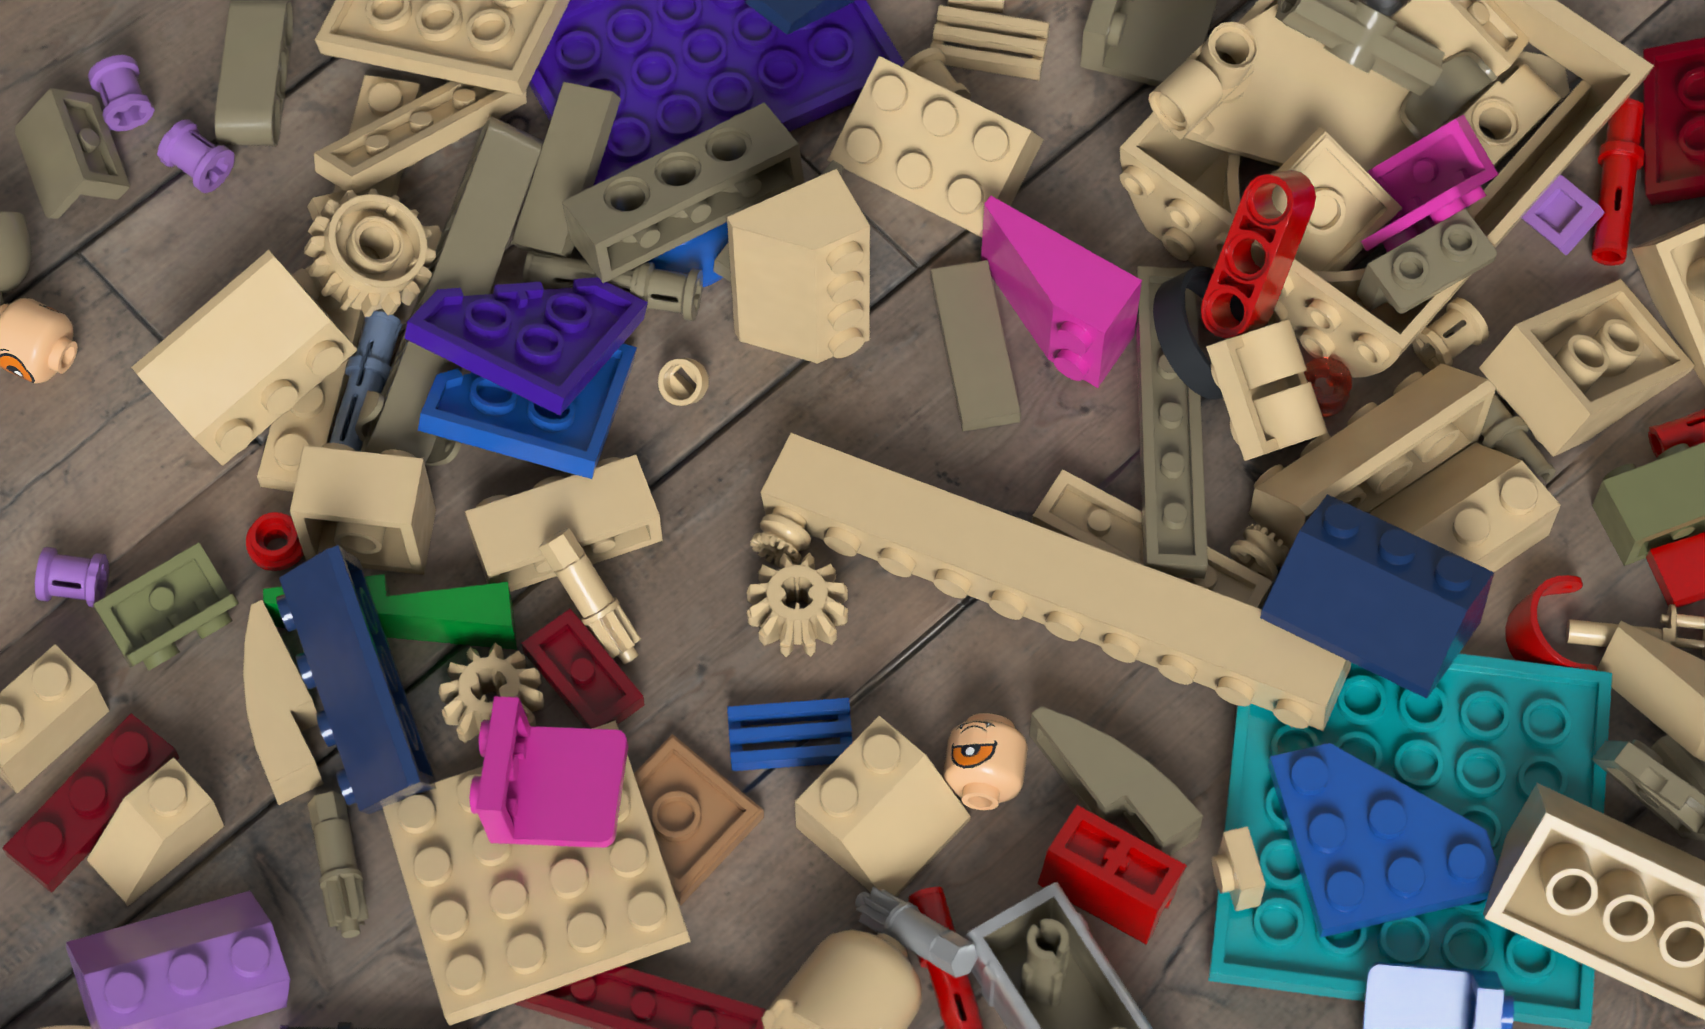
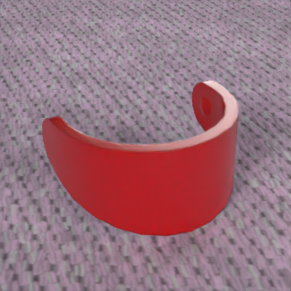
[1505,575,1598,671]

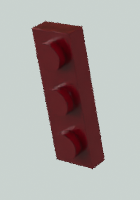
[2,713,180,893]

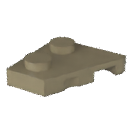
[1591,739,1705,841]

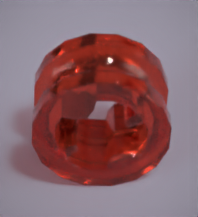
[1304,357,1352,417]

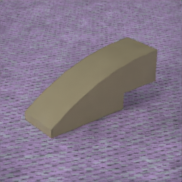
[1029,706,1203,856]

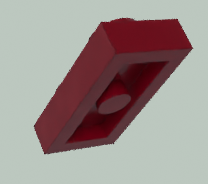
[521,608,645,729]

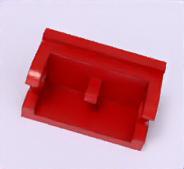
[1038,805,1187,945]

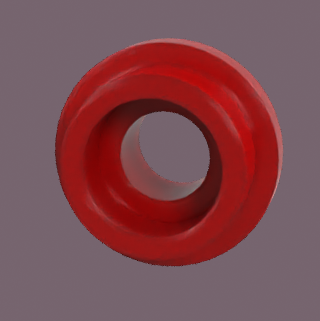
[246,512,304,571]

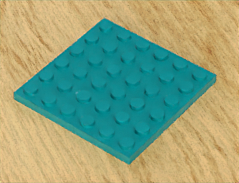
[1208,653,1612,1029]

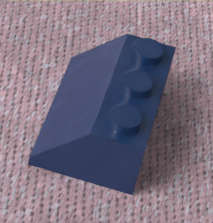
[1260,494,1494,699]

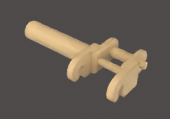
[1566,604,1705,657]

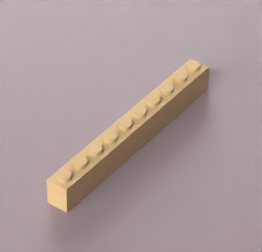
[761,433,1351,731]

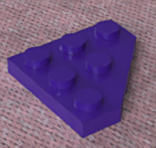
[404,277,648,415]

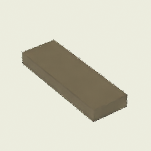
[512,82,621,258]
[930,260,1021,432]

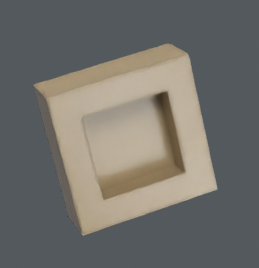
[1212,826,1266,912]

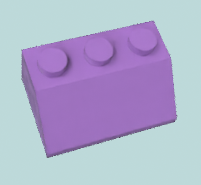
[66,891,290,1029]

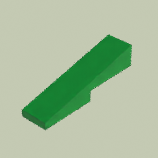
[263,574,517,650]

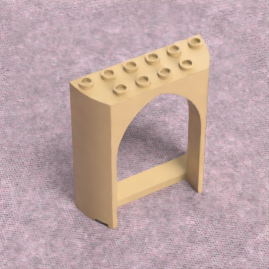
[1120,0,1654,378]

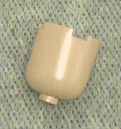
[762,929,922,1029]

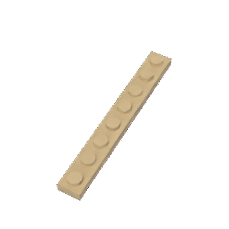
[257,75,422,492]

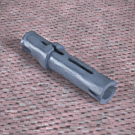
[330,311,403,451]

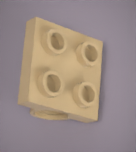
[1206,319,1328,461]

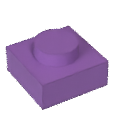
[1522,174,1605,256]

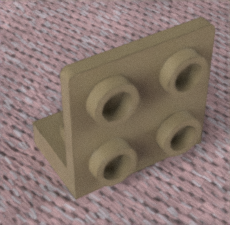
[1080,0,1217,86]

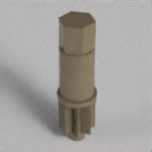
[308,791,369,938]

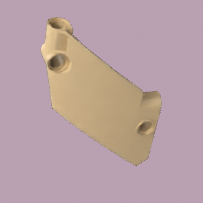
[1148,4,1570,172]

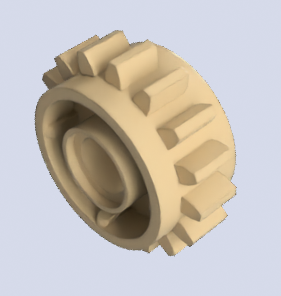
[304,188,436,317]

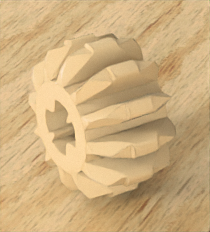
[747,552,848,657]
[439,643,544,744]

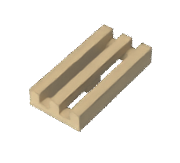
[930,5,1050,80]

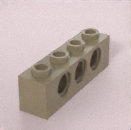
[562,102,805,283]

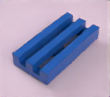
[727,698,853,771]

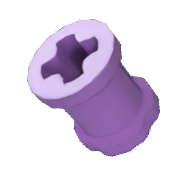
[88,55,154,131]
[157,119,235,193]
[35,547,109,607]

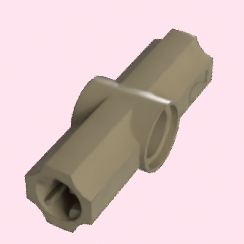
[1275,0,1445,96]

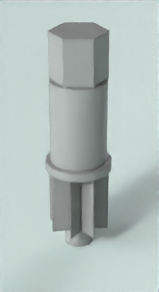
[855,887,978,978]

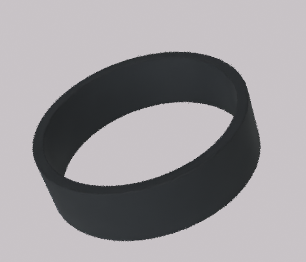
[1153,266,1244,400]

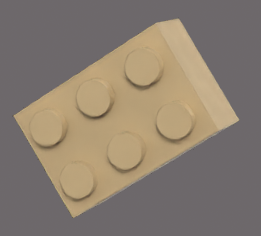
[828,56,1044,237]

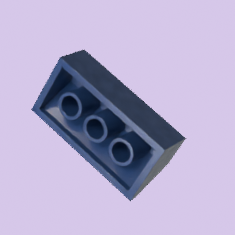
[276,545,436,814]

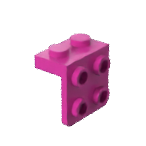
[1361,114,1499,252]
[470,696,628,848]

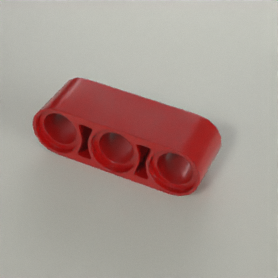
[1201,170,1316,338]

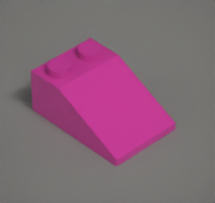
[981,195,1142,388]

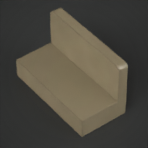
[15,88,130,219]

